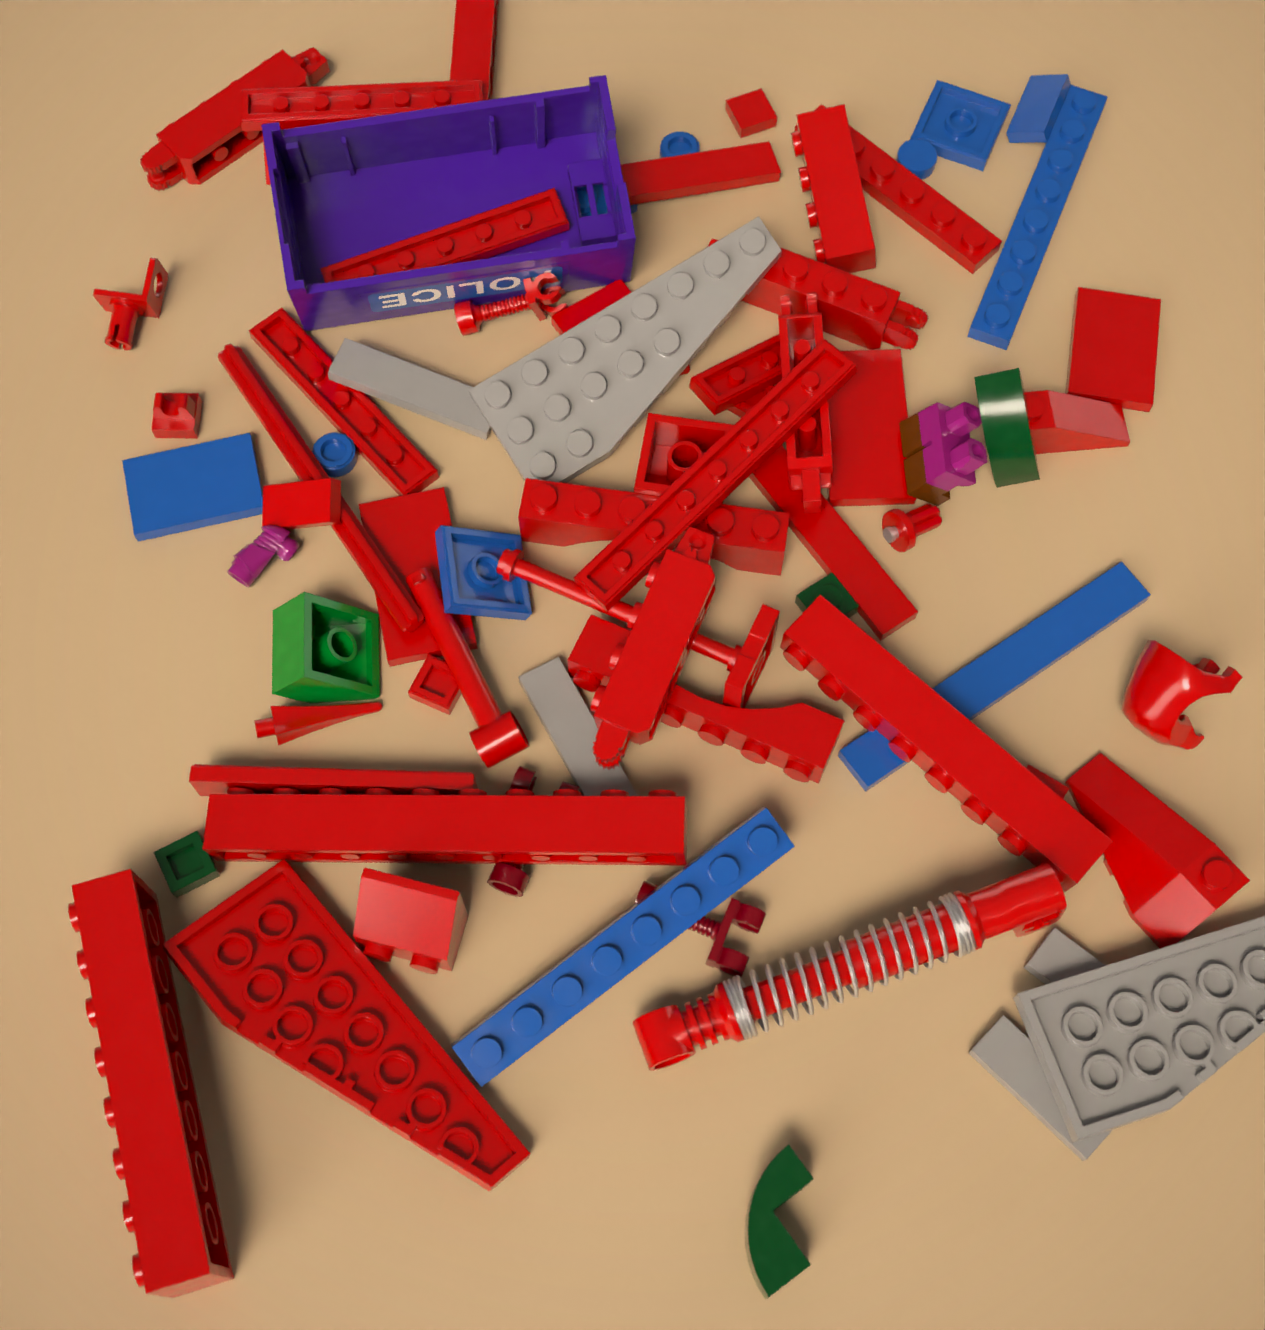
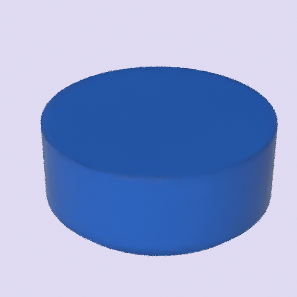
[660,131,699,158]
[896,139,937,180]
[312,432,357,477]

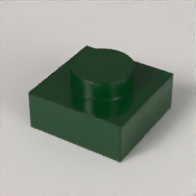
[795,573,859,618]
[153,830,220,898]

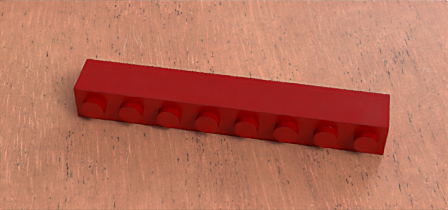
[780,594,1113,892]

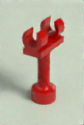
[454,273,569,336]

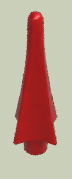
[254,701,382,746]

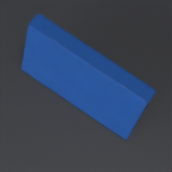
[122,433,263,542]

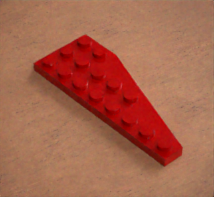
[162,859,531,1192]

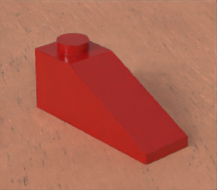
[1025,390,1130,454]

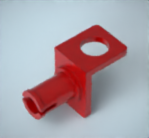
[93,257,168,351]

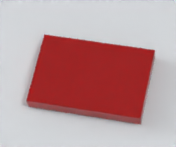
[1065,287,1161,412]

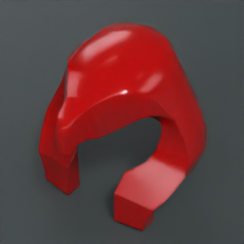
[1121,640,1243,750]

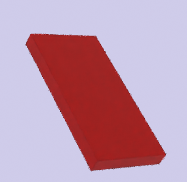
[827,349,916,507]
[358,487,478,667]

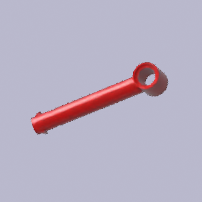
[406,568,530,769]

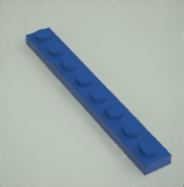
[967,85,1108,350]
[451,807,795,1087]

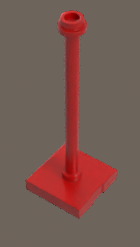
[496,548,780,708]

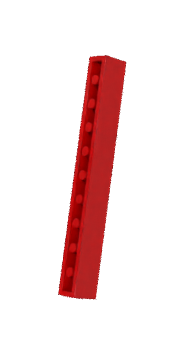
[203,788,688,866]

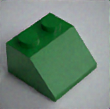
[272,592,380,704]

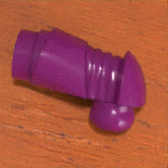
[227,525,299,587]

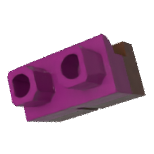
[899,402,988,506]

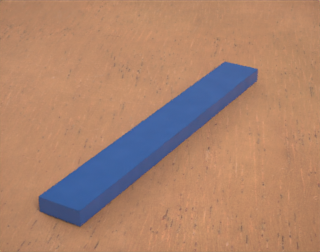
[838,562,1151,792]

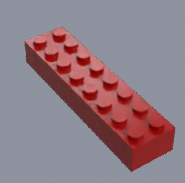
[68,869,234,1298]

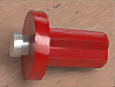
[882,504,942,552]

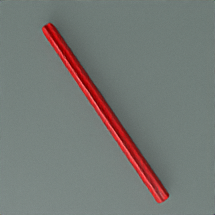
[218,343,424,633]

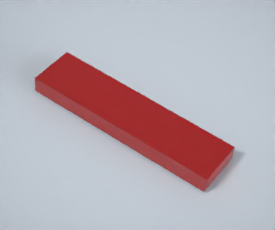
[620,141,781,205]

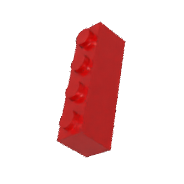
[791,104,876,273]

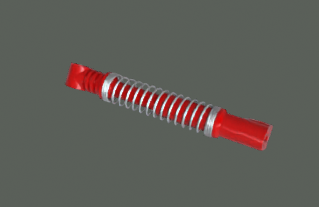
[632,863,1067,1071]

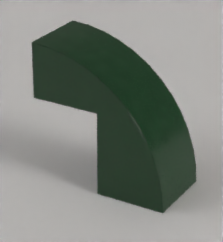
[974,368,1040,488]
[745,1144,814,1299]

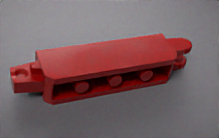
[140,47,330,191]
[708,238,928,350]
[778,293,833,514]
[590,527,716,770]

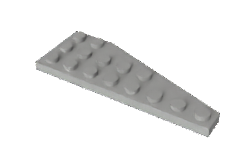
[1013,916,1265,1143]

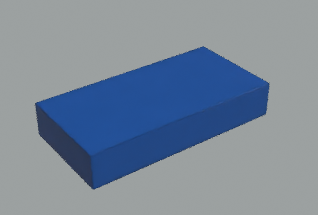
[1006,74,1071,143]

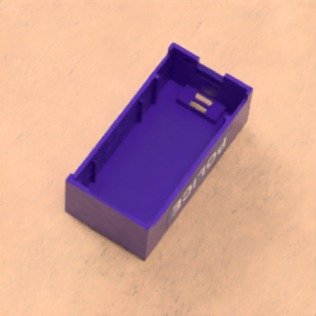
[261,75,636,331]

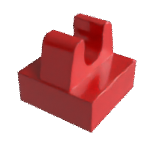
[151,393,203,439]

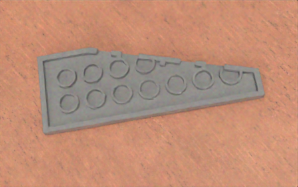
[469,216,782,483]

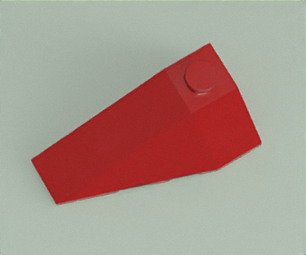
[1065,753,1250,949]

